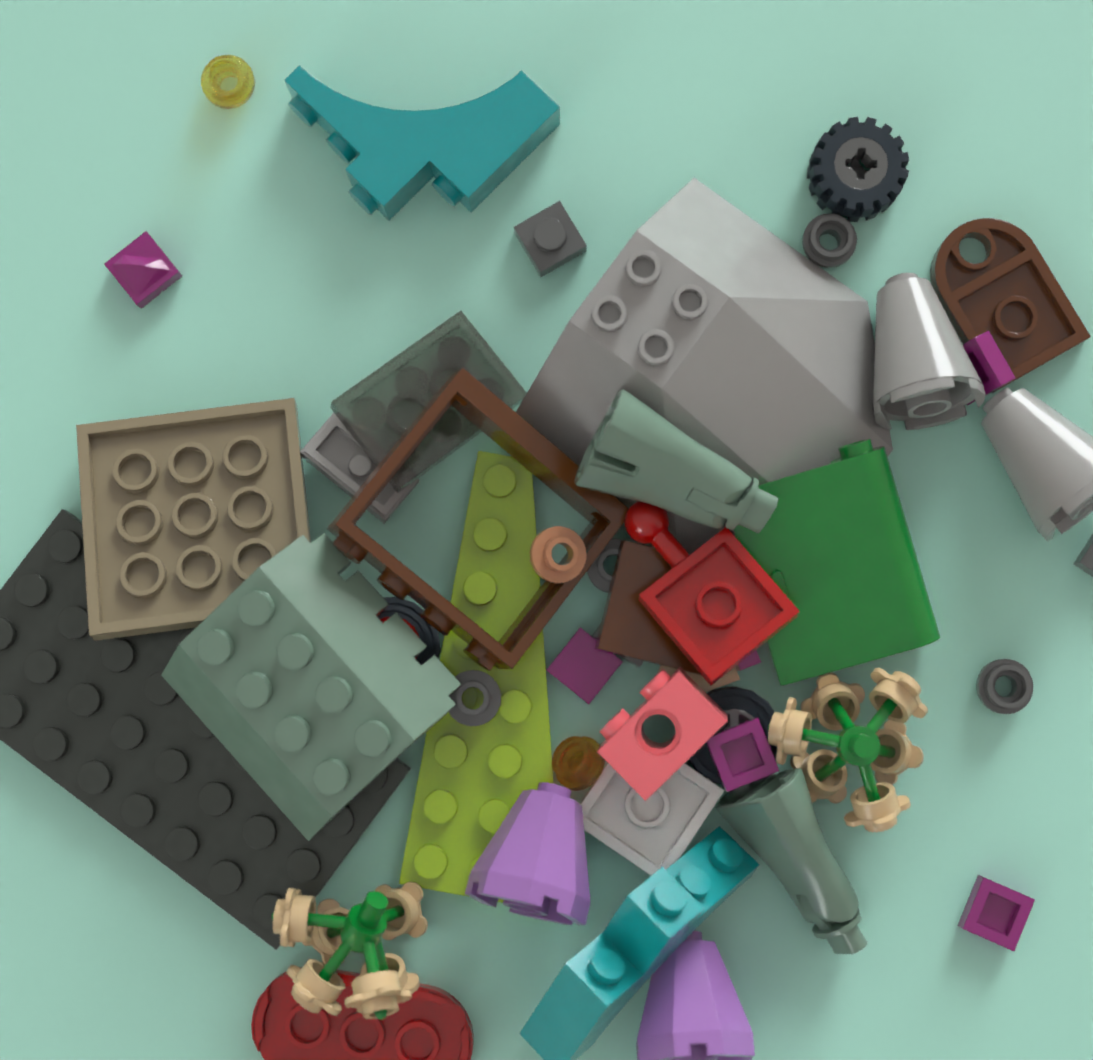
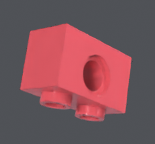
[597,667,728,801]

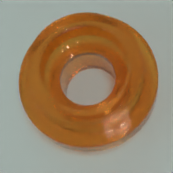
[552,736,605,791]

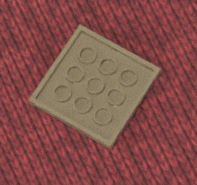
[76,398,311,641]

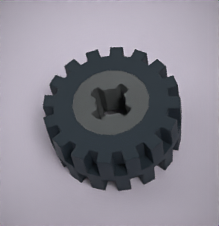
[807,117,909,222]

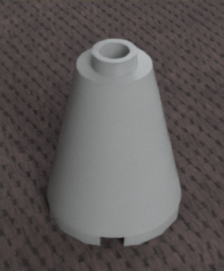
[873,273,985,430]
[981,387,1093,541]

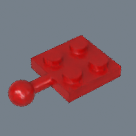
[625,501,800,686]

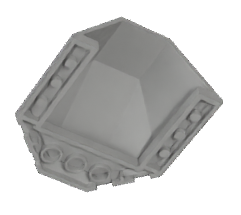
[516,178,893,555]

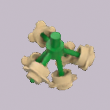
[767,668,928,832]
[271,881,428,1019]

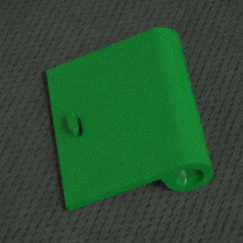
[734,439,940,686]

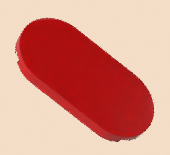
[251,967,474,1060]

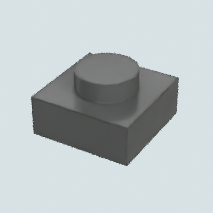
[514,201,587,277]

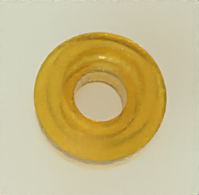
[201,55,255,109]

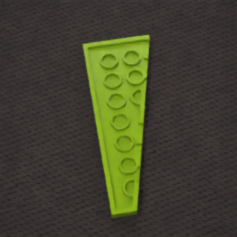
[399,451,554,903]

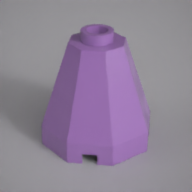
[465,782,591,925]
[636,931,755,1060]

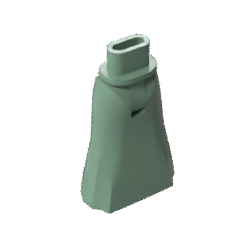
[574,390,778,534]
[716,768,867,954]

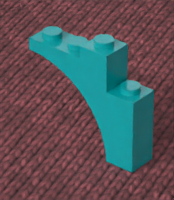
[284,65,560,221]
[519,826,760,1060]

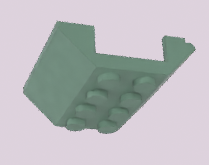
[161,533,461,841]

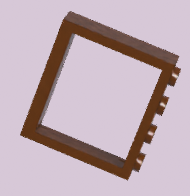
[327,367,629,671]

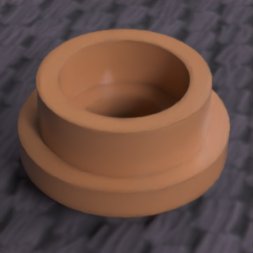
[530,526,587,583]

